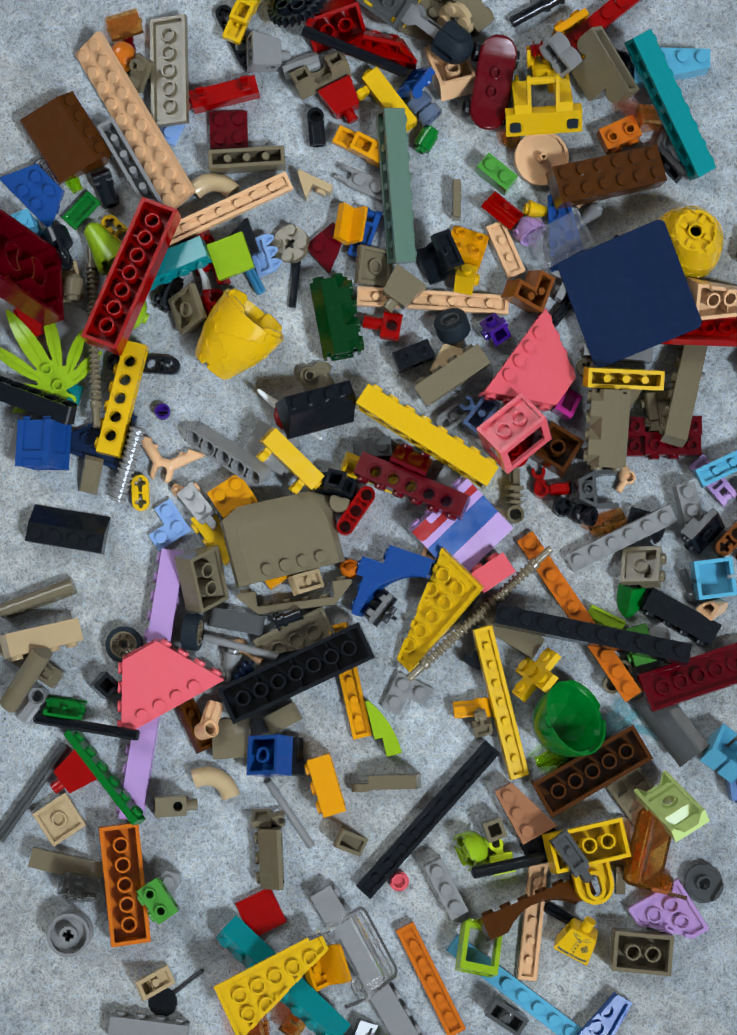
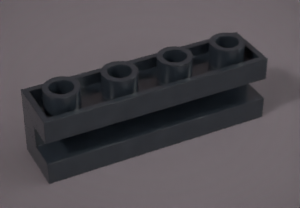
[640,588,722,647]

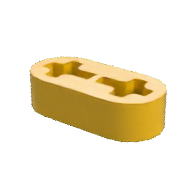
[131,475,150,511]

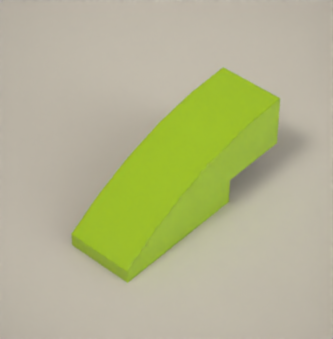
[365,700,402,757]

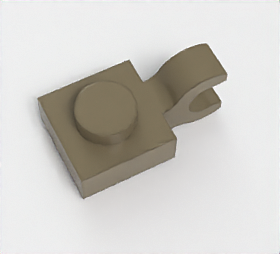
[251,808,285,828]

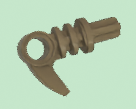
[494,468,524,524]

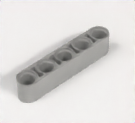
[186,424,271,486]

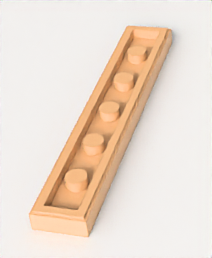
[517,863,548,981]

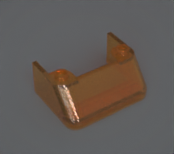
[623,808,704,900]

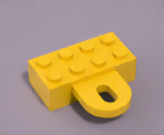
[542,817,631,905]

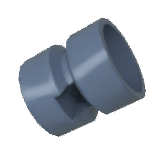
[407,90,442,127]

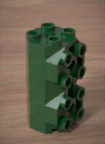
[309,273,364,361]

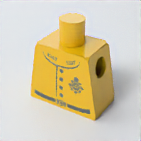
[553,916,598,966]

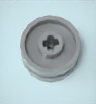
[47,910,94,957]

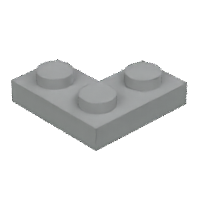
[382,672,433,715]

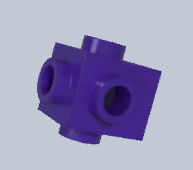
[479,313,511,346]

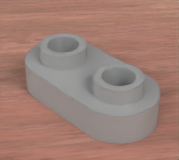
[436,401,470,432]

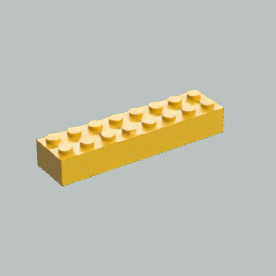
[356,384,499,490]

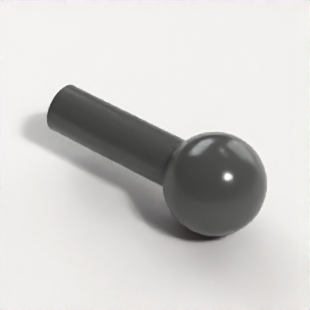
[679,568,699,604]

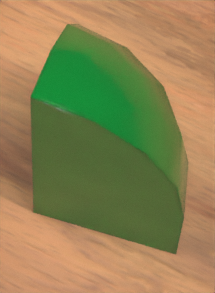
[617,583,646,619]

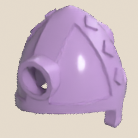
[512,216,547,250]

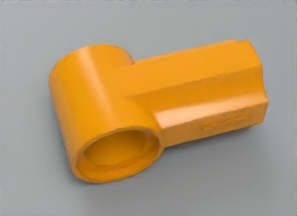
[453,697,492,718]

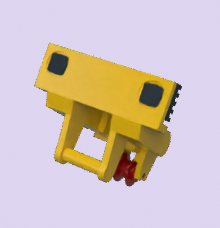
[505,40,582,137]

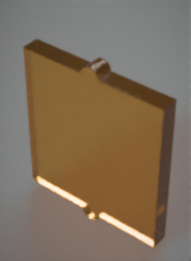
[105,9,144,42]

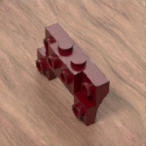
[627,416,703,460]

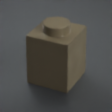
[481,815,508,843]

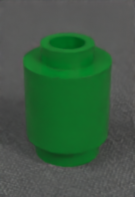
[413,125,439,155]

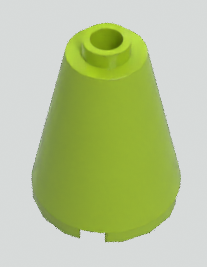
[84,222,121,276]

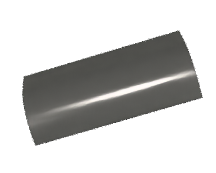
[632,695,709,767]

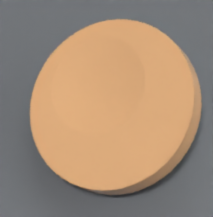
[514,134,569,186]

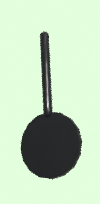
[148,969,204,1016]

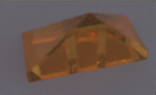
[587,507,627,537]

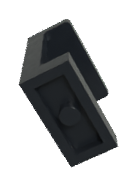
[417,229,465,285]

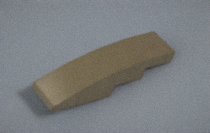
[28,847,104,883]

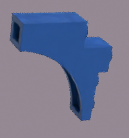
[351,545,437,617]

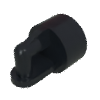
[40,224,74,271]

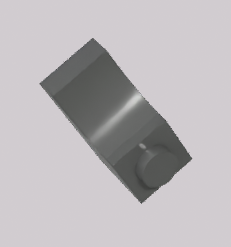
[352,436,392,458]

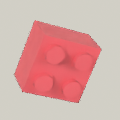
[470,552,516,594]

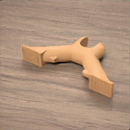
[141,435,205,483]

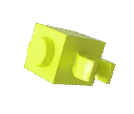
[485,839,516,876]

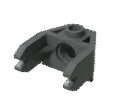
[569,470,619,510]

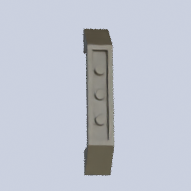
[236,576,352,615]

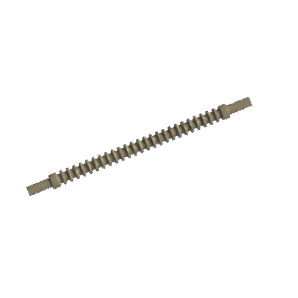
[86,245,102,428]
[405,546,553,682]

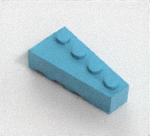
[631,47,710,88]

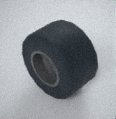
[434,308,471,344]

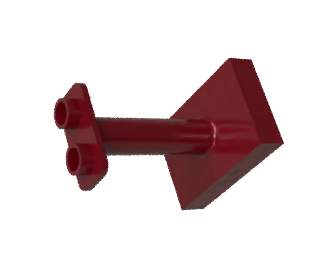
[0,209,64,326]

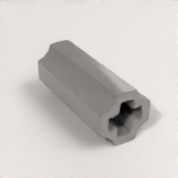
[281,52,322,81]

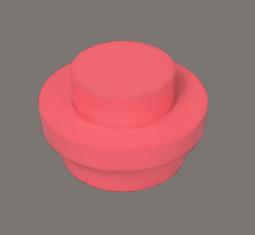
[389,871,409,891]

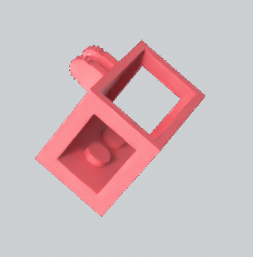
[476,392,552,474]

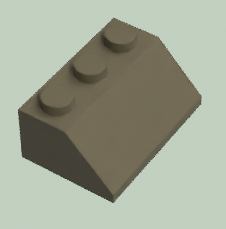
[174,545,230,614]
[254,826,285,890]

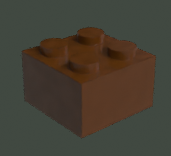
[530,421,584,478]

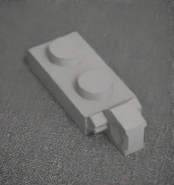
[176,482,218,530]

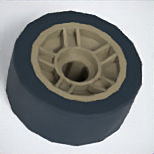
[181,613,204,651]
[105,626,143,662]

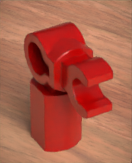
[531,467,570,499]

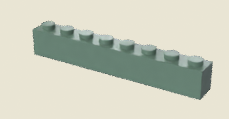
[376,108,417,264]

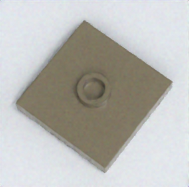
[354,244,393,288]

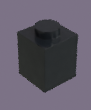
[89,671,118,699]

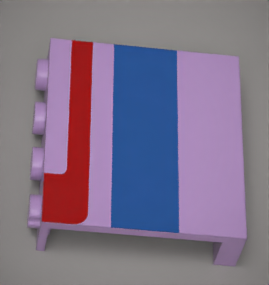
[409,477,513,571]

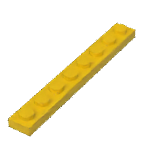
[472,625,529,780]

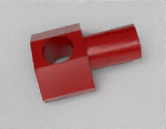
[362,311,403,342]

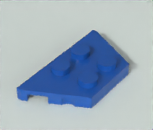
[0,164,65,227]

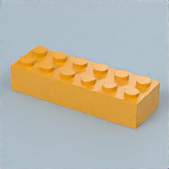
[207,475,297,590]

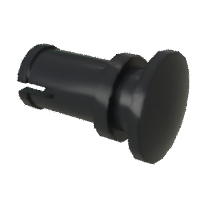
[273,607,304,631]

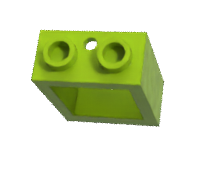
[455,918,503,978]

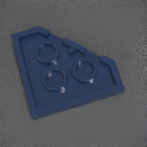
[70,413,138,471]

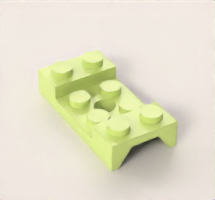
[633,770,710,842]

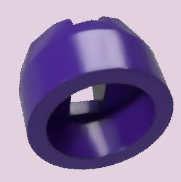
[155,404,170,420]

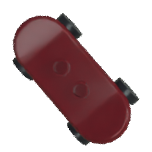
[461,34,520,130]

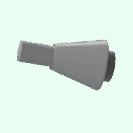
[576,202,603,230]
[224,648,243,684]

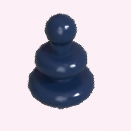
[234,660,254,680]

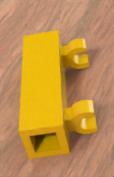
[356,67,417,133]
[256,427,324,494]

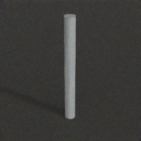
[203,633,279,661]
[266,780,315,849]

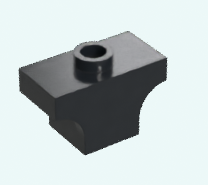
[315,468,358,500]

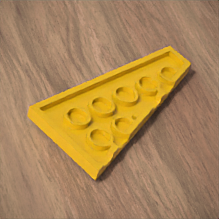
[397,548,485,672]
[213,931,329,1035]

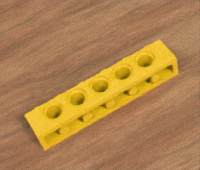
[94,341,149,459]

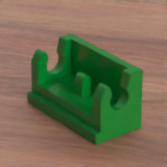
[43,695,87,721]

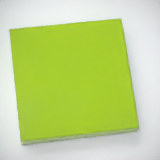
[207,231,255,281]

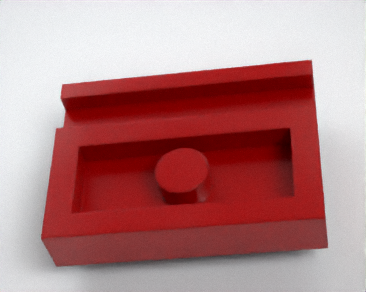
[481,191,525,230]

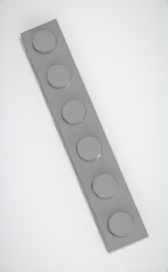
[565,504,678,572]

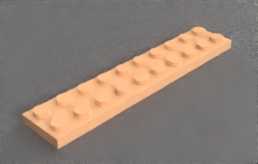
[75,31,196,209]

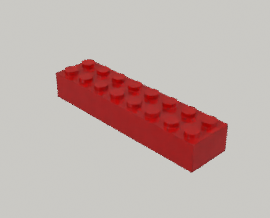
[81,197,181,356]

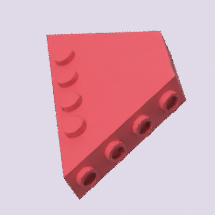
[478,308,576,411]
[117,638,224,729]

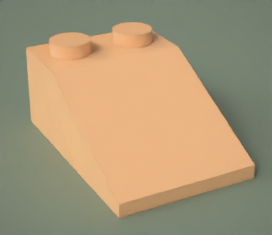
[424,45,475,102]

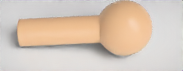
[234,638,264,666]

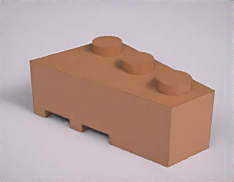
[493,782,557,844]

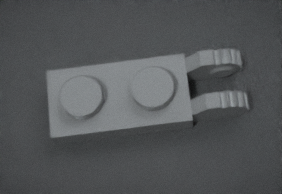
[334,163,382,201]

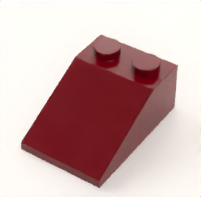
[389,443,433,477]

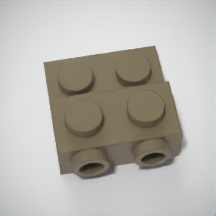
[168,283,207,335]
[620,546,667,588]

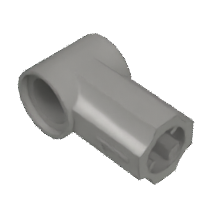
[14,686,49,724]

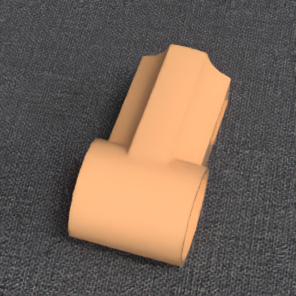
[194,700,224,740]

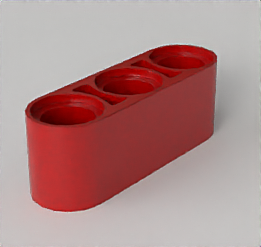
[337,486,375,536]

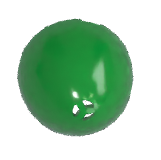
[532,680,606,757]

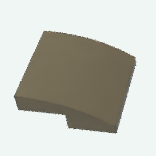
[212,718,252,760]

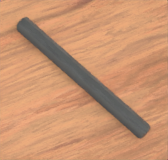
[0,742,70,842]

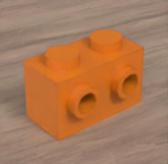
[596,114,642,154]

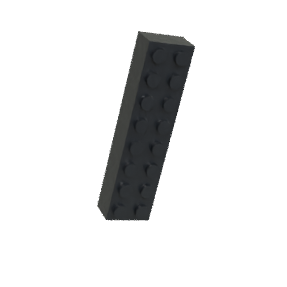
[217,622,376,724]

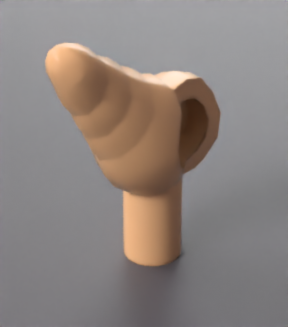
[615,465,636,493]

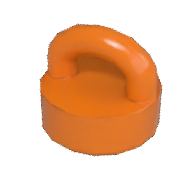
[339,559,358,579]

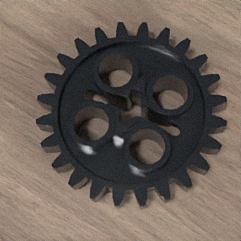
[267,0,326,28]

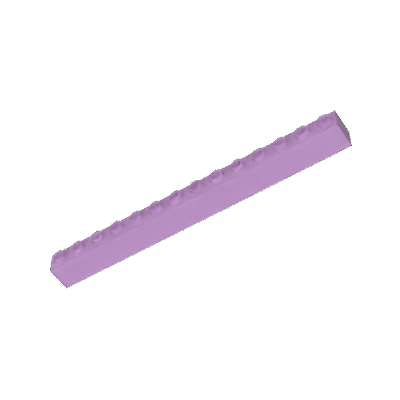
[116,548,183,820]

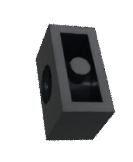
[392,338,435,373]

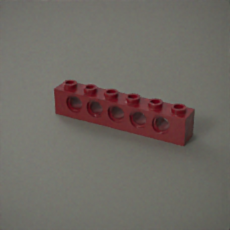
[353,452,471,521]

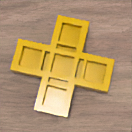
[511,647,561,702]

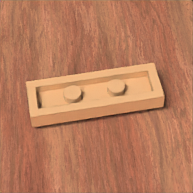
[485,221,526,280]

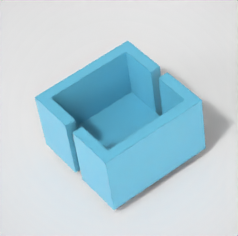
[690,557,737,601]
[700,723,737,783]

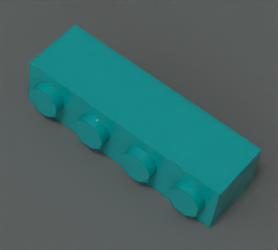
[150,236,212,291]

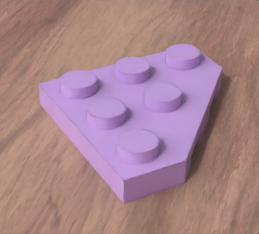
[628,878,709,939]

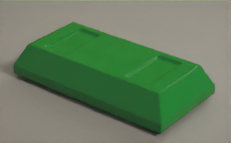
[61,190,101,230]

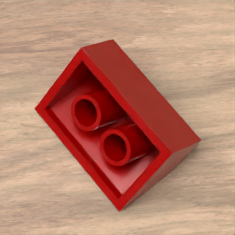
[303,0,366,53]

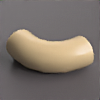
[191,172,240,199]
[191,766,240,801]

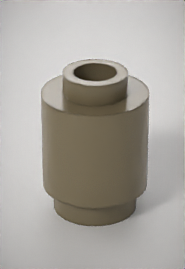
[64,274,84,304]

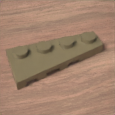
[253,606,335,654]

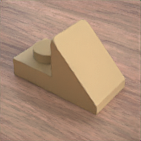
[297,169,333,202]
[288,568,325,596]
[135,965,176,1001]

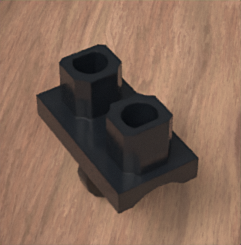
[363,590,398,627]

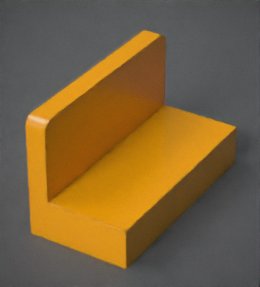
[333,202,368,245]

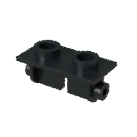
[153,277,184,313]

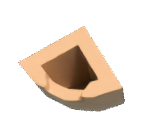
[696,599,728,621]

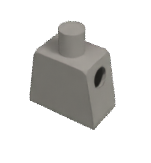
[246,31,291,73]

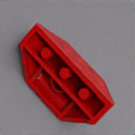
[343,30,417,70]

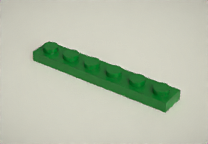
[64,730,146,825]

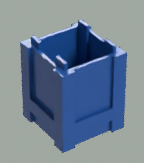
[15,416,72,471]

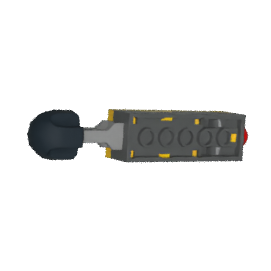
[356,0,473,64]

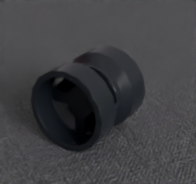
[552,497,573,517]
[572,504,598,527]

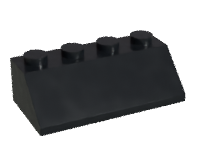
[275,380,356,440]
[25,504,111,555]

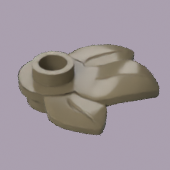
[299,362,335,391]

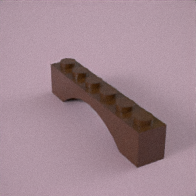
[478,875,596,942]

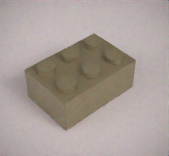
[609,927,674,976]

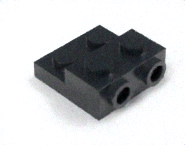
[679,508,725,555]

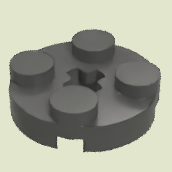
[683,863,724,903]

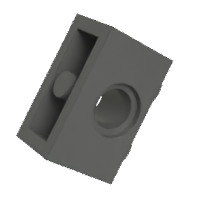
[483,994,529,1035]

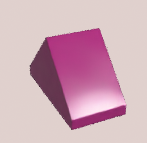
[551,388,582,421]

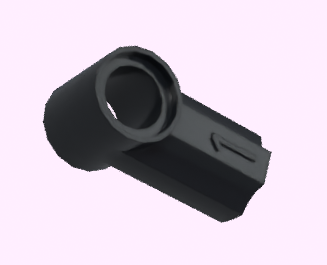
[307,107,326,148]
[91,168,120,209]
[292,738,304,776]

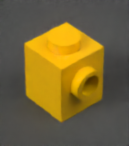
[454,264,480,296]

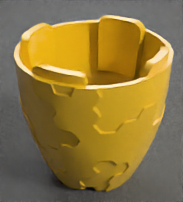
[658,206,723,280]
[195,288,284,380]

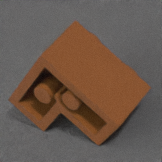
[501,270,556,314]

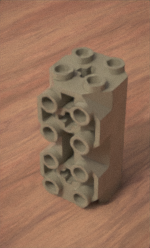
[583,388,631,471]

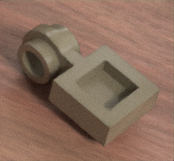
[471,708,494,738]

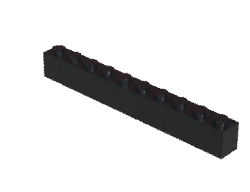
[493,604,692,666]

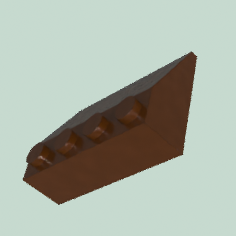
[20,91,112,185]

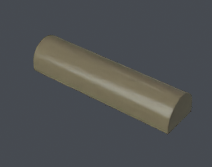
[0,578,78,620]
[0,648,52,713]

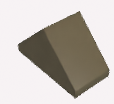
[333,826,369,857]

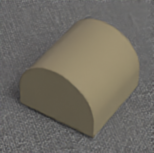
[330,495,350,514]

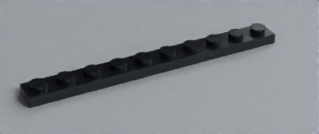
[356,740,500,899]

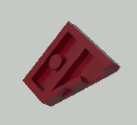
[308,222,343,274]

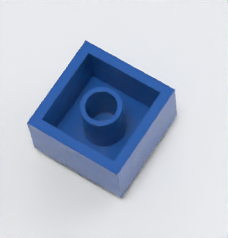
[246,734,293,777]

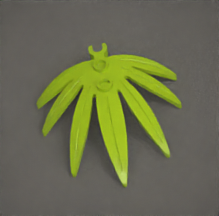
[0,309,102,413]

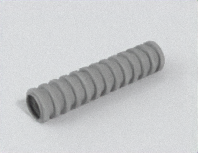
[109,426,146,503]

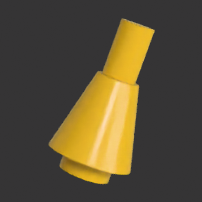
[523,200,548,218]

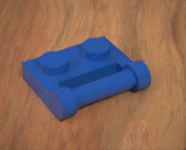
[397,67,435,100]

